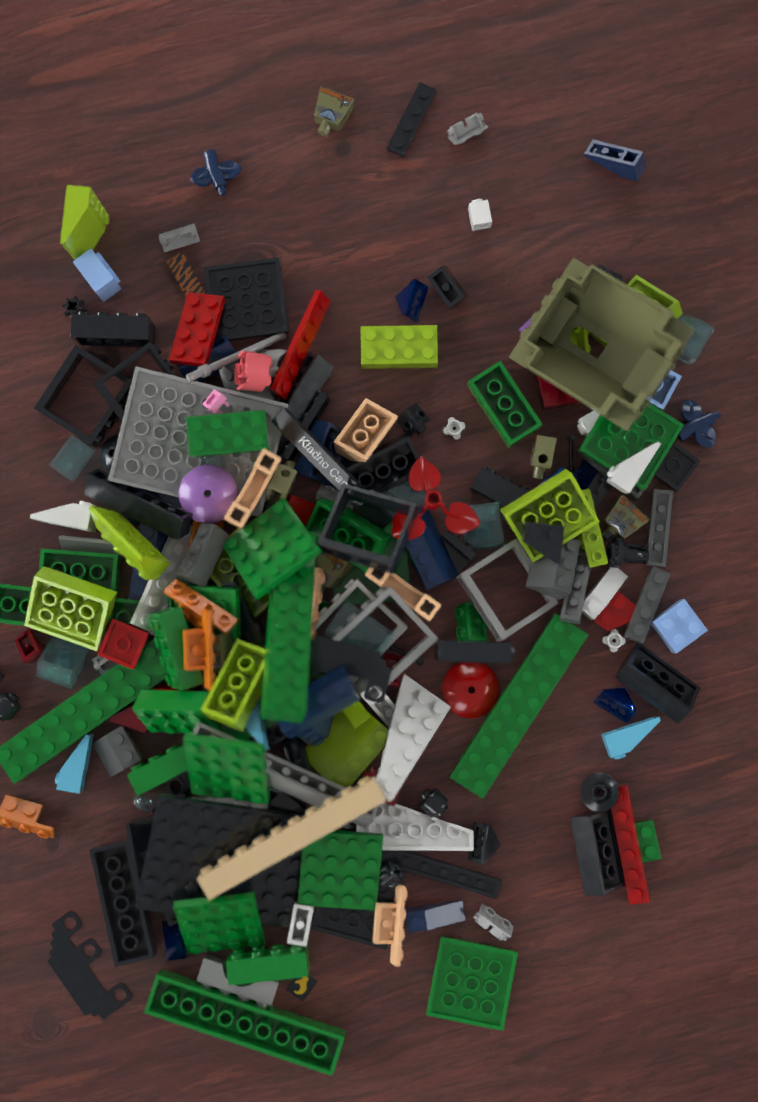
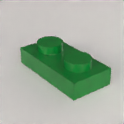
[635,819,662,863]

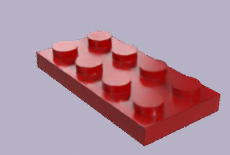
[169,293,225,367]

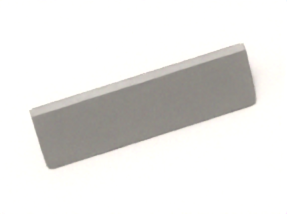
[59,535,126,558]

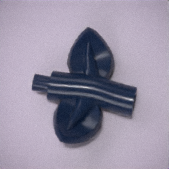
[190,149,242,196]
[678,399,721,448]

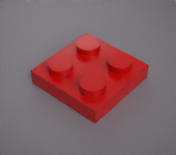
[98,619,150,670]

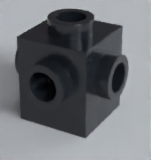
[396,403,430,437]

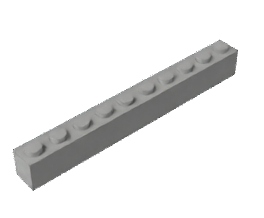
[192,722,378,828]

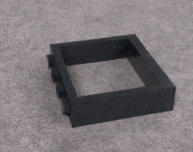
[93,342,180,422]
[34,344,132,448]
[317,484,418,574]
[435,641,515,663]

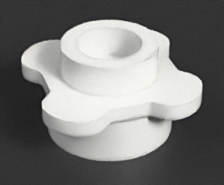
[443,417,465,439]
[602,629,626,652]

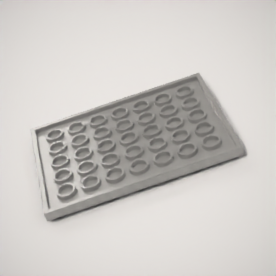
[108,366,288,517]

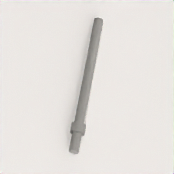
[186,333,287,382]

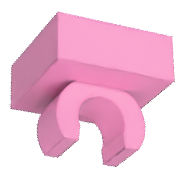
[202,389,229,414]

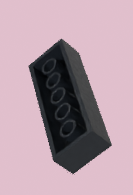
[90,838,157,967]

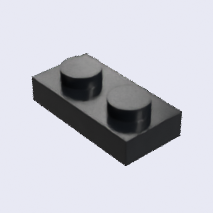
[282,736,312,772]

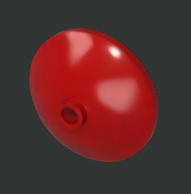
[442,662,499,718]

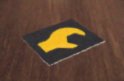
[286,975,318,1002]

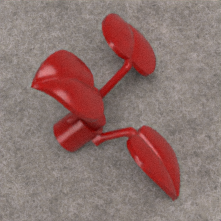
[392,456,480,540]

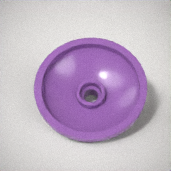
[179,465,238,523]

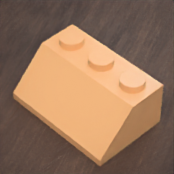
[334,398,398,462]

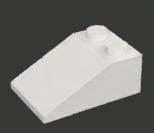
[30,501,97,533]

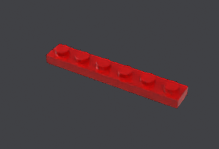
[270,290,331,400]
[611,785,650,904]

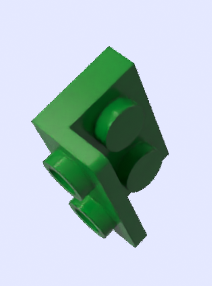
[455,602,488,642]

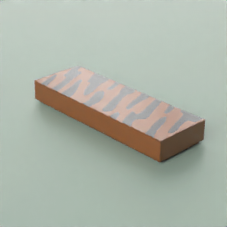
[166,252,206,297]

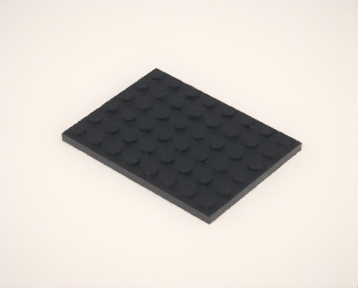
[135,794,304,928]

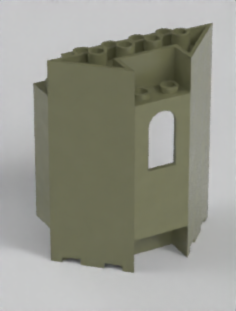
[509,257,695,431]

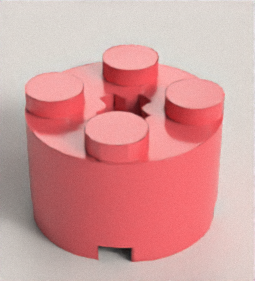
[234,351,272,393]

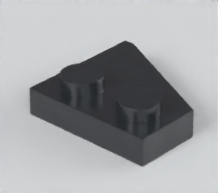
[522,522,564,564]

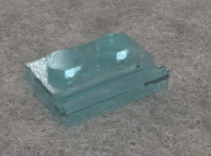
[49,434,95,482]

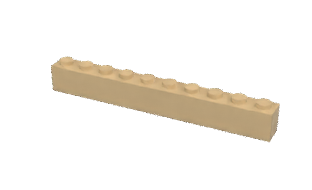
[197,776,386,900]

